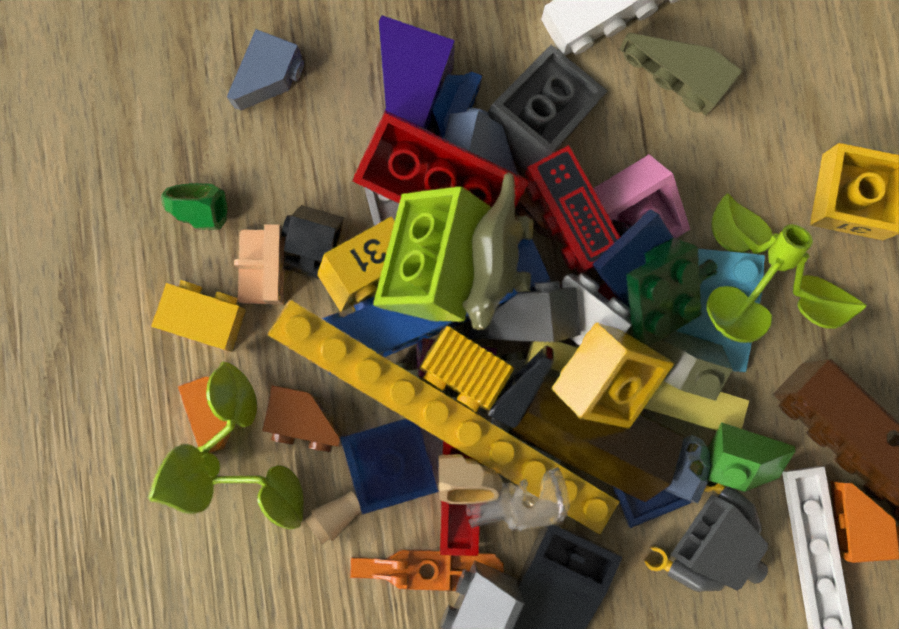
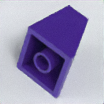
[379,15,455,132]

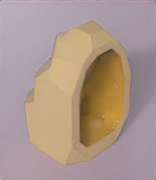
[439,454,502,504]

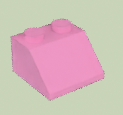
[593,154,690,238]

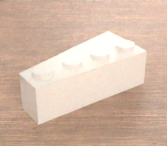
[541,0,679,55]

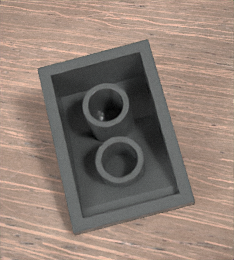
[487,45,607,170]

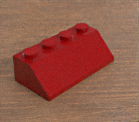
[352,110,529,209]

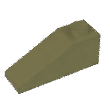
[626,325,733,401]

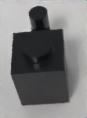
[282,205,344,280]

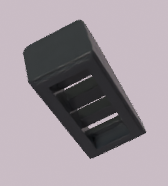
[487,345,554,428]

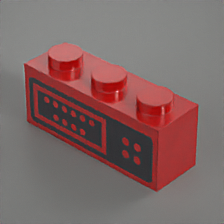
[525,145,620,275]

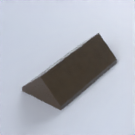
[508,368,684,502]

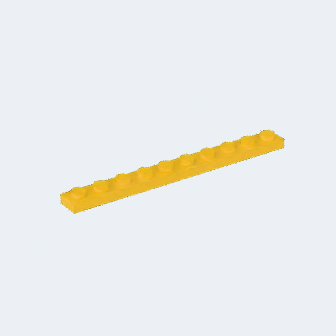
[268,299,619,535]

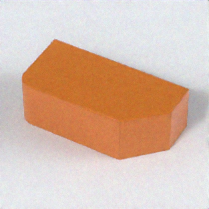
[178,376,232,453]

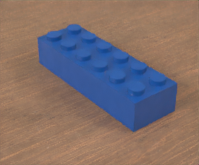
[322,239,550,378]

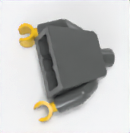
[644,483,768,592]

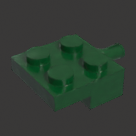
[627,237,718,347]

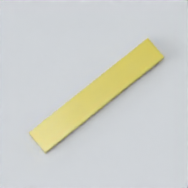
[524,341,749,431]

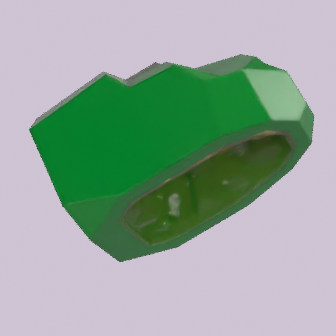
[161,183,228,230]

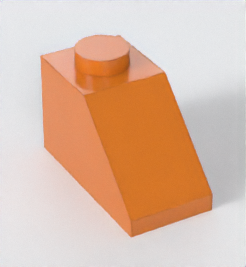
[830,480,899,563]

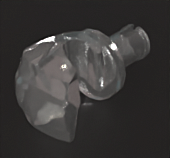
[466,467,570,532]

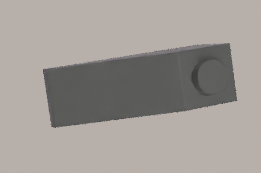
[468,280,581,342]

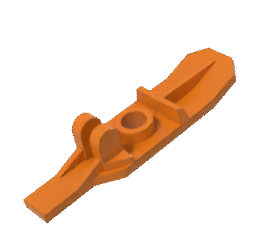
[350,549,504,591]

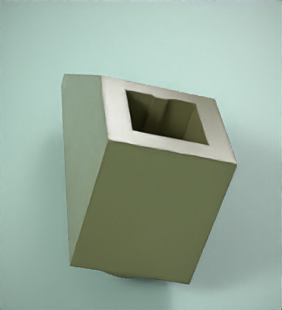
[619,33,742,116]

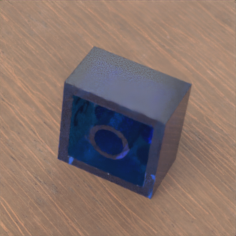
[340,418,439,515]

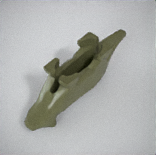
[463,173,534,330]

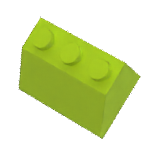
[373,187,491,321]

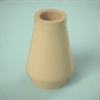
[304,491,364,545]

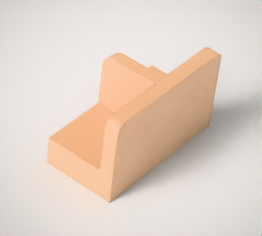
[234,224,285,305]

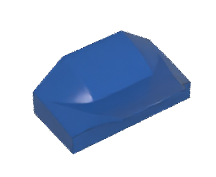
[432,72,482,138]

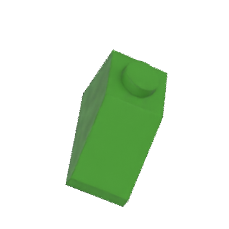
[708,423,796,492]

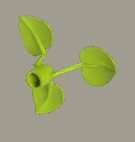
[706,193,867,343]
[149,361,304,530]

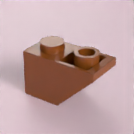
[262,385,344,452]

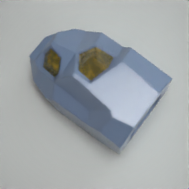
[664,435,711,504]

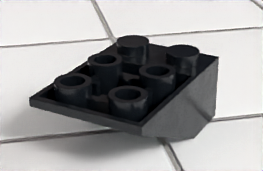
[513,518,623,629]

